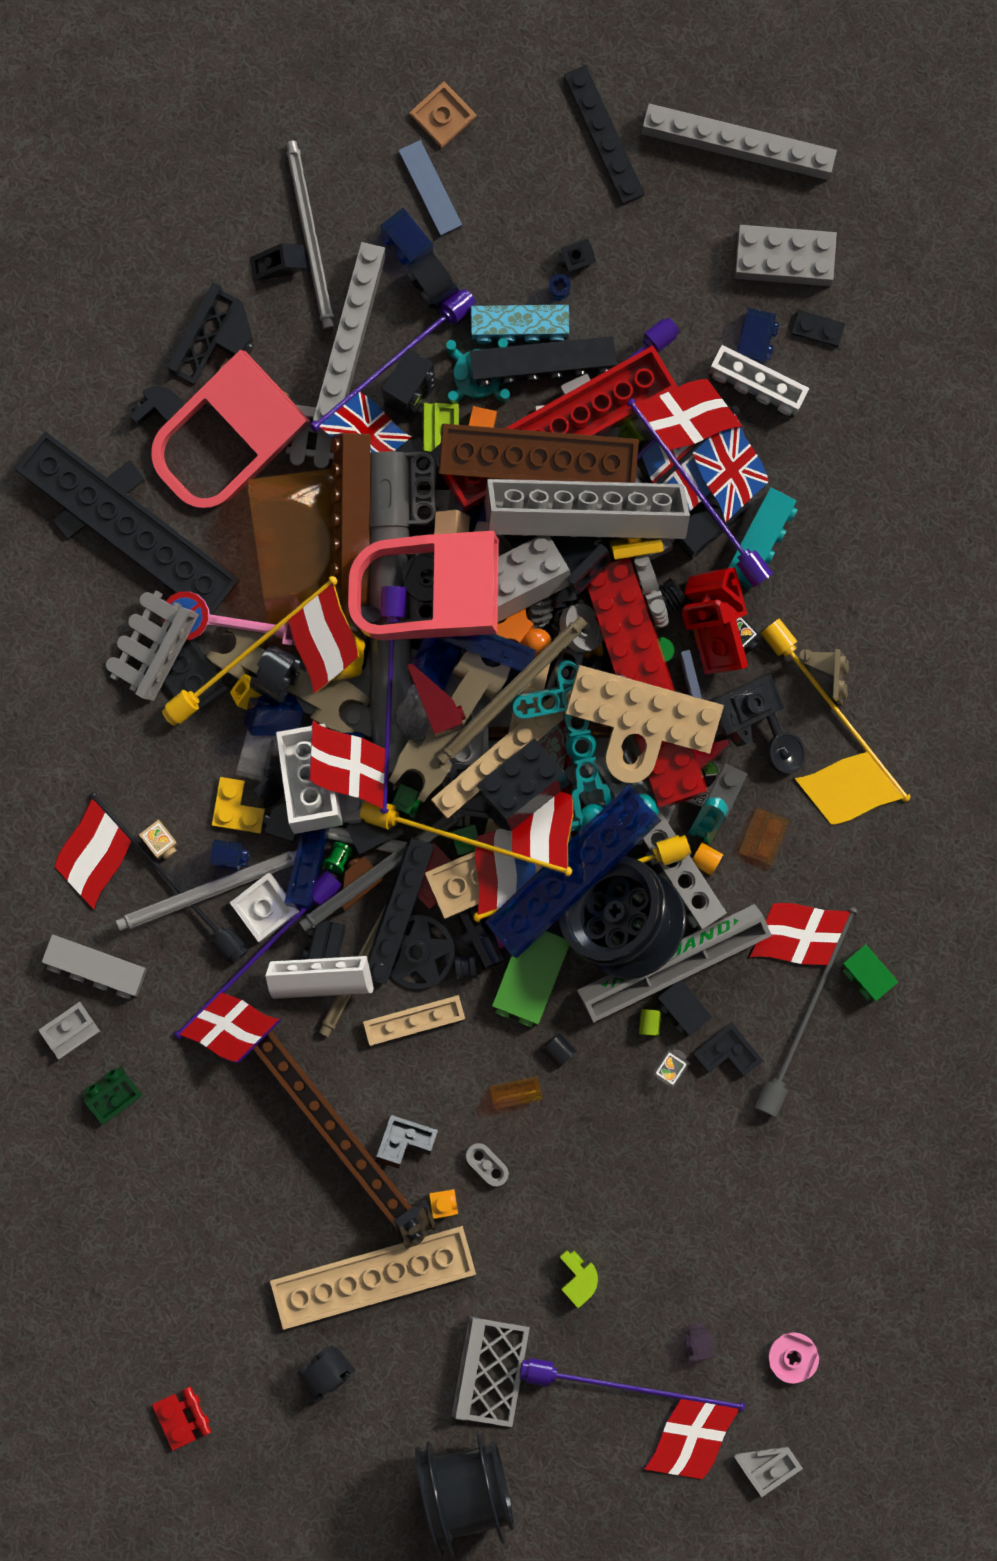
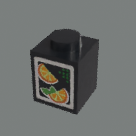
[736,616,760,653]

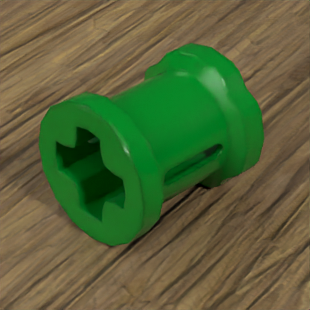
[323,842,353,875]

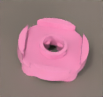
[768,1332,819,1384]

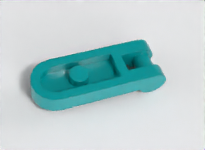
[688,797,728,844]

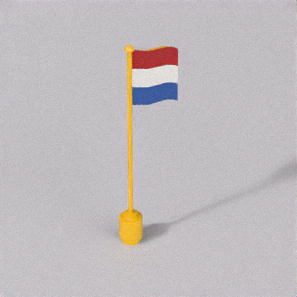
[474,829,691,922]

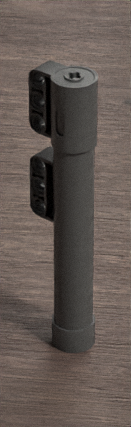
[369,451,437,775]

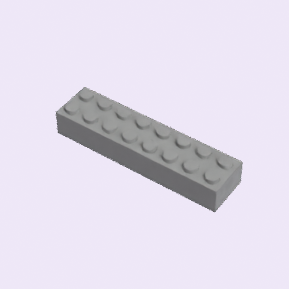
[484,479,690,539]

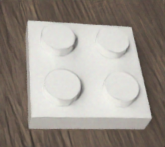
[230,873,299,942]

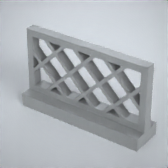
[451,1316,530,1427]

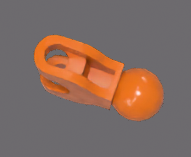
[477,609,552,659]

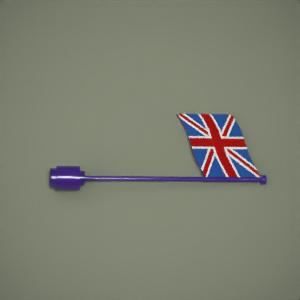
[310,289,476,453]

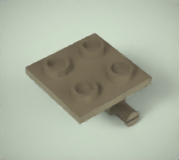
[799,649,849,705]

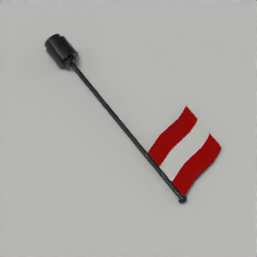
[54,792,248,964]

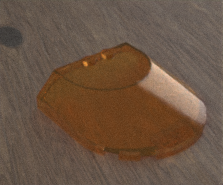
[248,469,333,625]

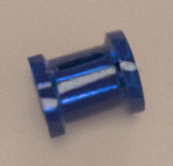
[549,274,571,301]

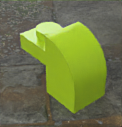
[559,1250,598,1308]

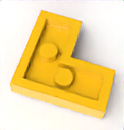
[212,777,265,834]

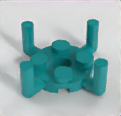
[446,338,510,404]

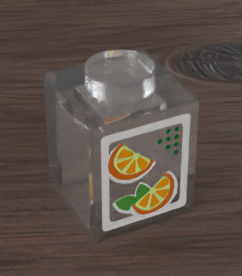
[652,1048,690,1088]

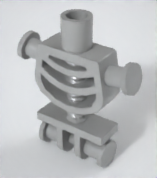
[632,555,669,628]

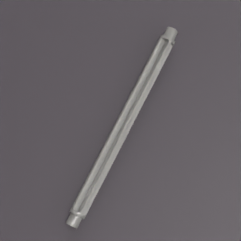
[286,141,334,330]
[116,849,305,931]

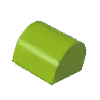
[639,1009,662,1036]

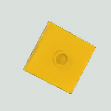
[608,538,664,559]

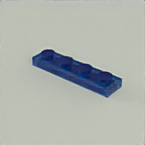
[435,634,536,672]
[284,828,329,909]

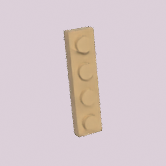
[363,995,465,1046]

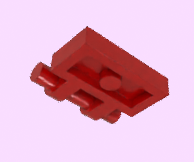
[152,1386,211,1450]

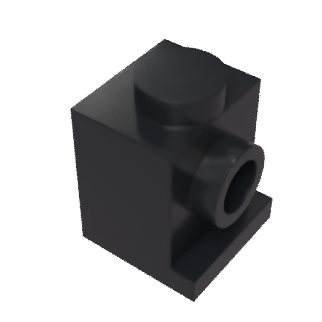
[558,237,596,272]

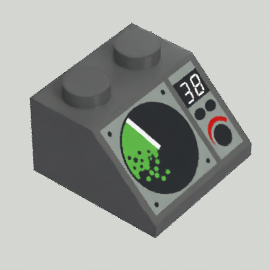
[685,760,747,821]

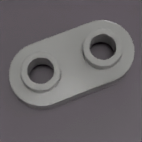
[466,1143,509,1186]

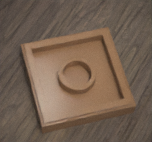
[409,81,477,149]

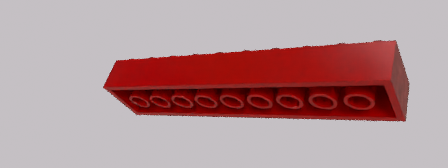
[441,345,678,513]
[587,557,709,809]

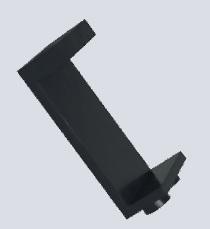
[512,535,612,595]

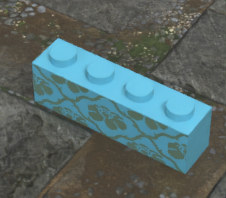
[471,305,569,344]

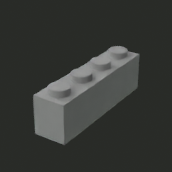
[42,934,147,999]

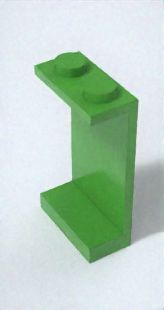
[492,929,569,1028]

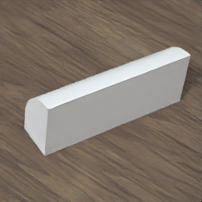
[266,956,374,999]

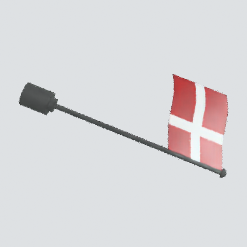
[750,903,857,1118]

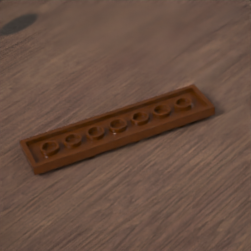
[438,424,639,483]

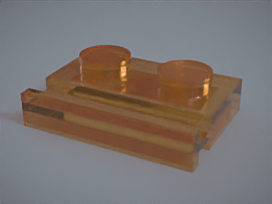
[738,807,790,866]

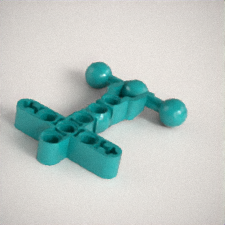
[511,660,659,835]

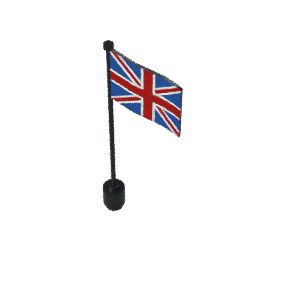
[584,405,769,547]

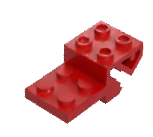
[682,567,748,675]

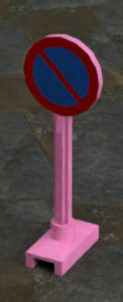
[161,591,295,645]

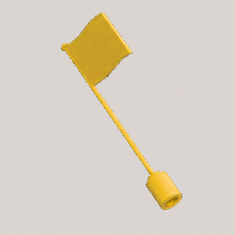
[760,619,910,824]

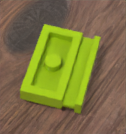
[422,403,459,452]

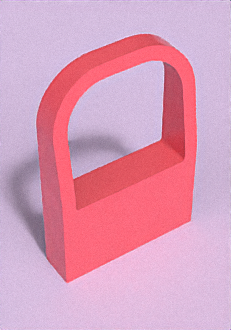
[152,350,311,508]
[348,531,499,640]

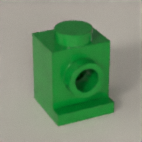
[392,784,421,818]

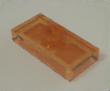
[489,1076,543,1109]

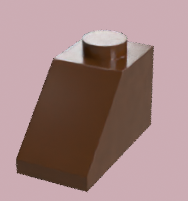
[342,856,384,912]

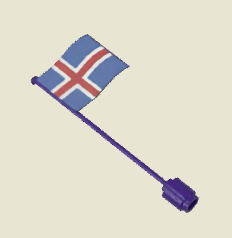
[637,438,711,512]

